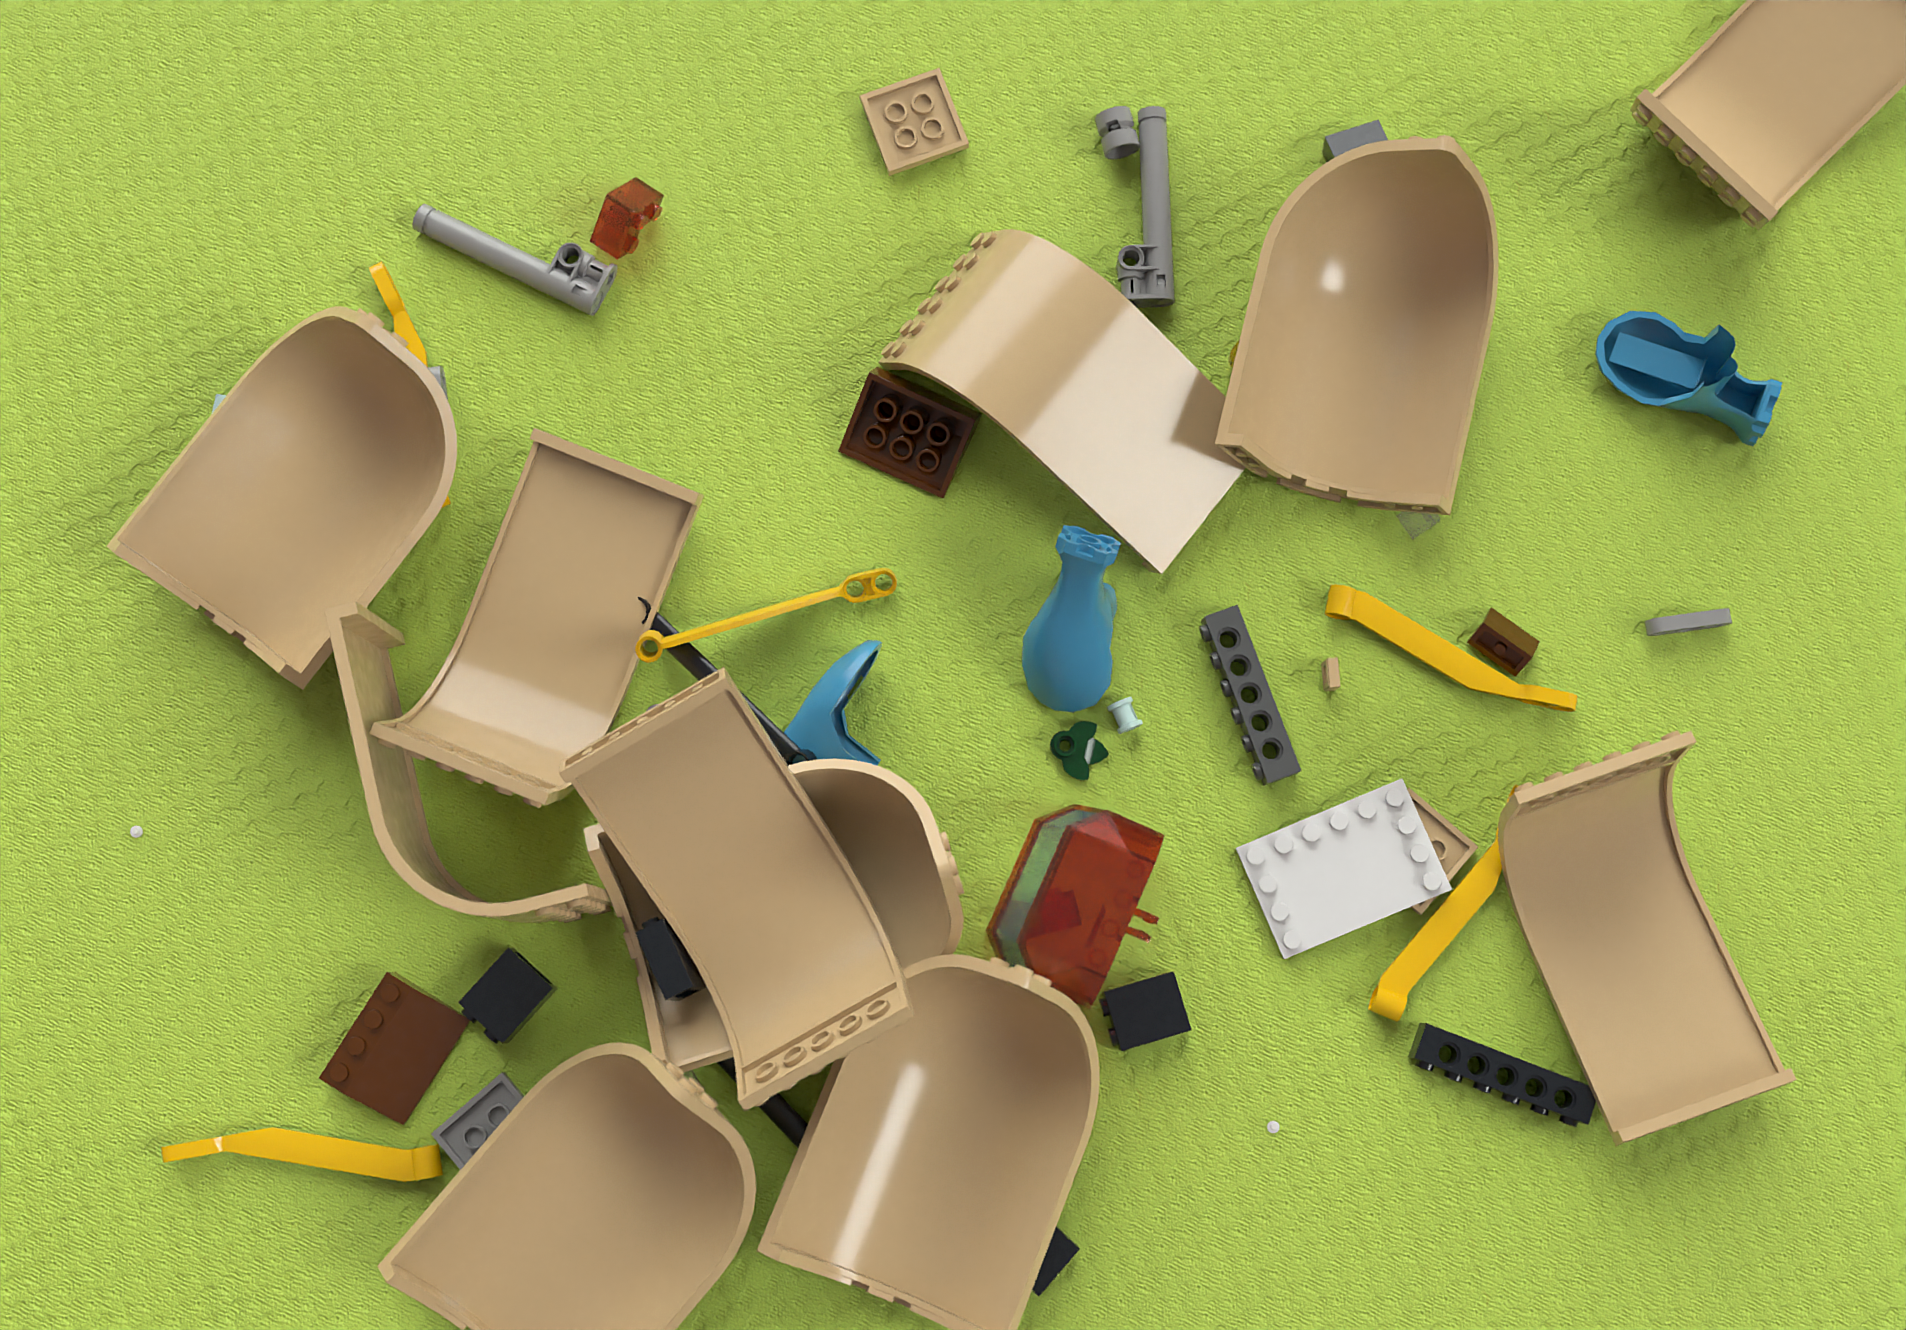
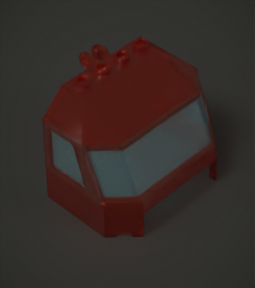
[985,804,1165,1009]

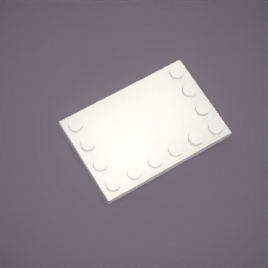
[1236,778,1452,959]

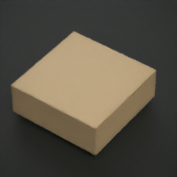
[1321,657,1340,691]

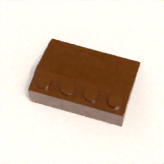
[838,367,982,498]
[319,972,470,1125]

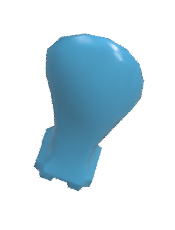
[1595,311,1782,446]
[1022,525,1121,713]
[784,640,882,765]

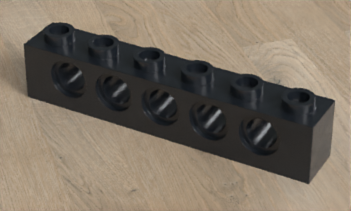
[1408,1023,1596,1128]

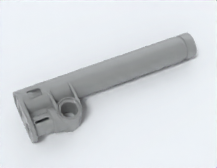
[1116,106,1175,308]
[412,204,618,316]

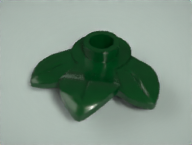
[1050,721,1109,780]

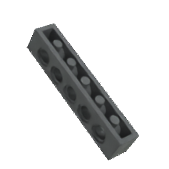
[1199,605,1301,786]

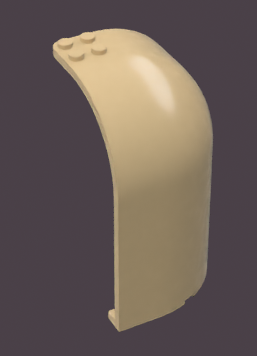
[1215,135,1498,515]
[107,306,457,690]
[584,759,964,1073]
[757,954,1099,1330]
[377,1042,756,1330]

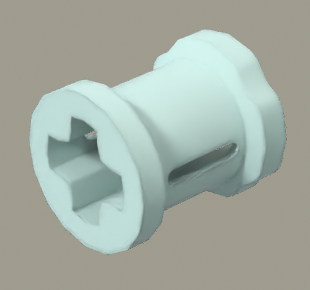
[1107,697,1143,734]

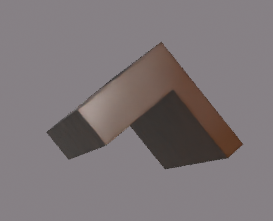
[1467,607,1540,677]

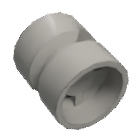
[1095,106,1140,160]

